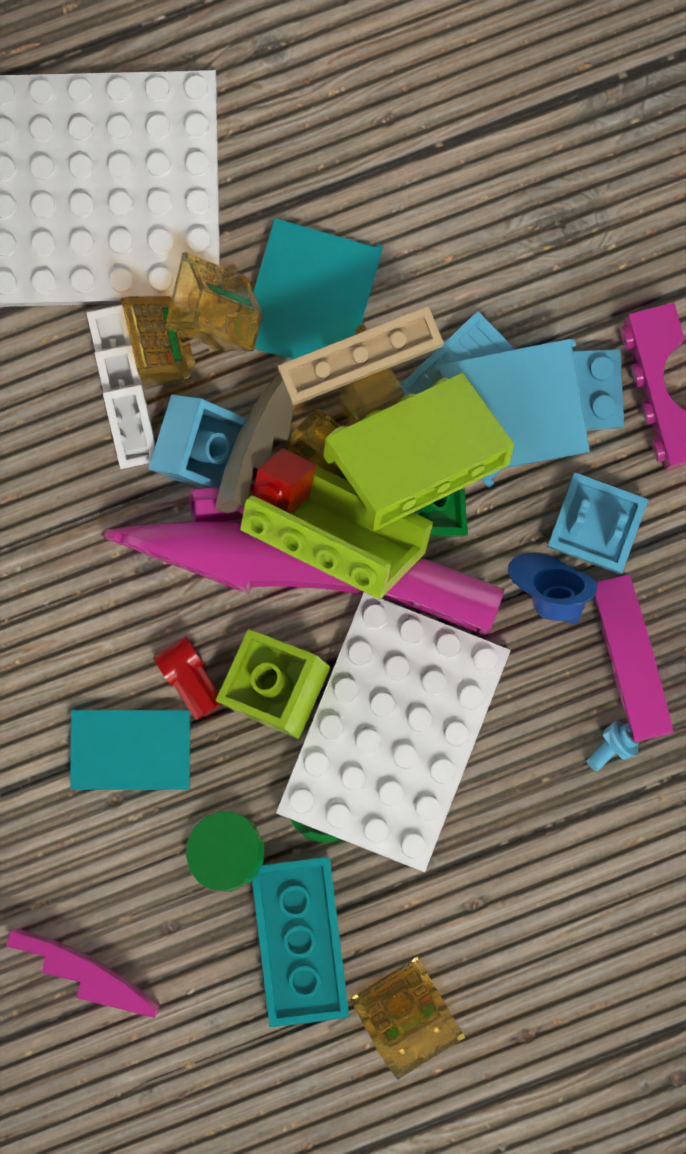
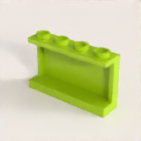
[324,373,514,532]
[240,465,433,600]

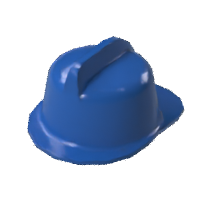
[508,553,597,624]

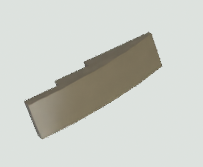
[215,374,294,514]

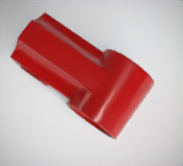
[153,636,222,720]

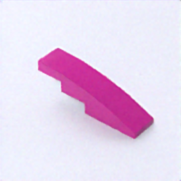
[594,574,673,743]
[6,928,160,1018]

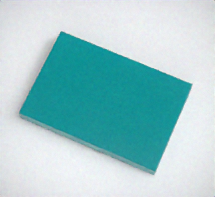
[70,710,191,790]

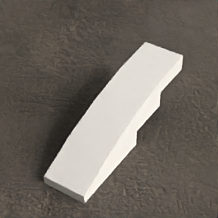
[86,303,156,469]

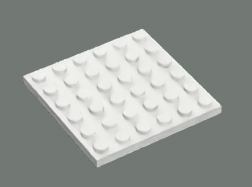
[0,70,221,307]

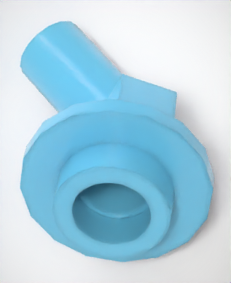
[586,721,640,772]

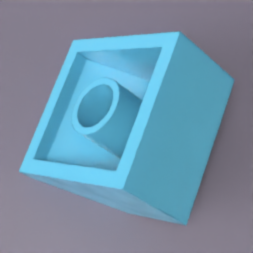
[148,395,247,488]

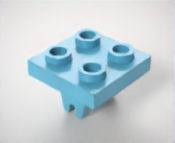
[547,472,649,574]

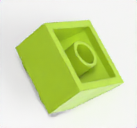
[215,629,331,739]

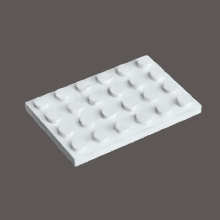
[276,592,511,872]

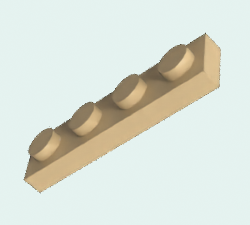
[278,306,444,406]

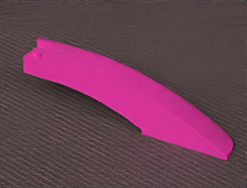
[103,521,505,636]

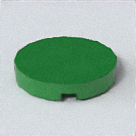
[186,811,265,892]

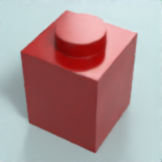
[253,448,316,514]

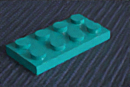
[252,856,349,1028]

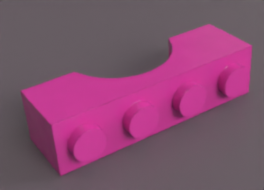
[620,303,686,470]

